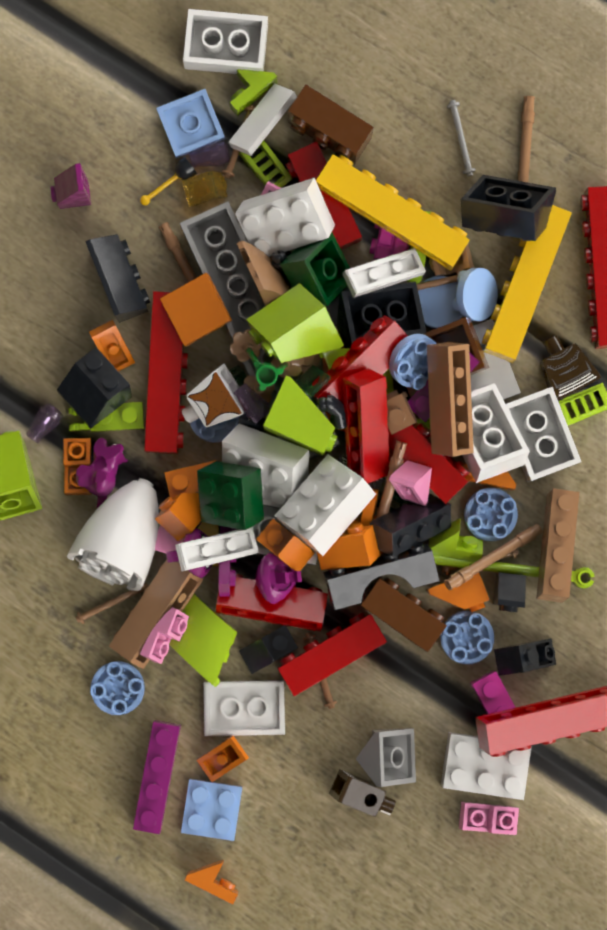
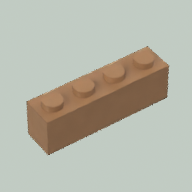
[427,342,474,457]
[536,488,580,603]
[109,560,203,669]

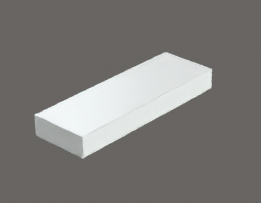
[228,83,297,156]
[343,248,426,298]
[175,527,259,571]

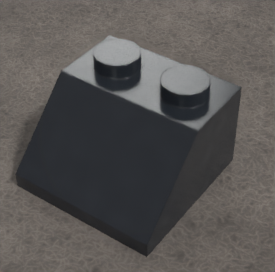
[57,347,132,429]

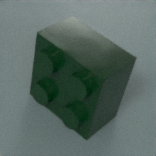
[280,232,351,306]
[197,461,264,530]

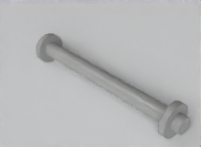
[447,100,476,177]

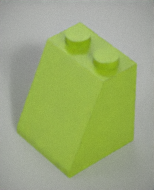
[246,283,344,363]
[263,376,338,457]
[0,430,43,521]

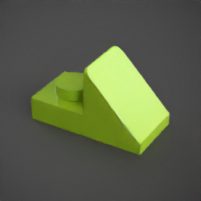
[230,69,278,116]
[428,518,483,562]

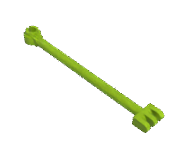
[433,555,595,588]

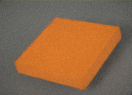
[160,273,233,346]

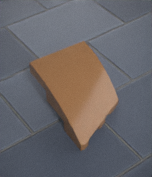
[236,240,291,306]

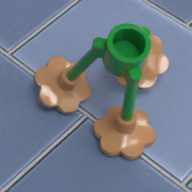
[229,329,305,406]

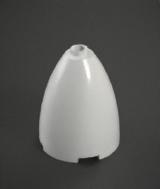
[67,478,159,591]

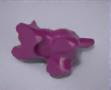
[76,438,128,508]

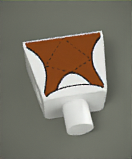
[182,364,251,427]

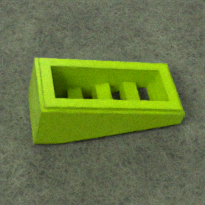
[239,140,293,188]
[558,383,607,426]

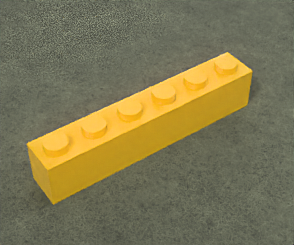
[316,155,470,271]
[481,205,572,364]

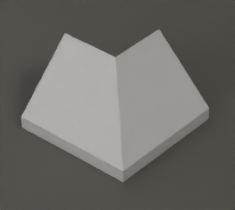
[356,728,416,787]

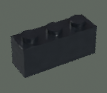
[370,493,451,557]

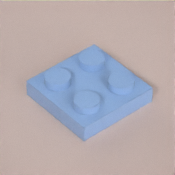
[156,89,225,159]
[181,779,243,841]

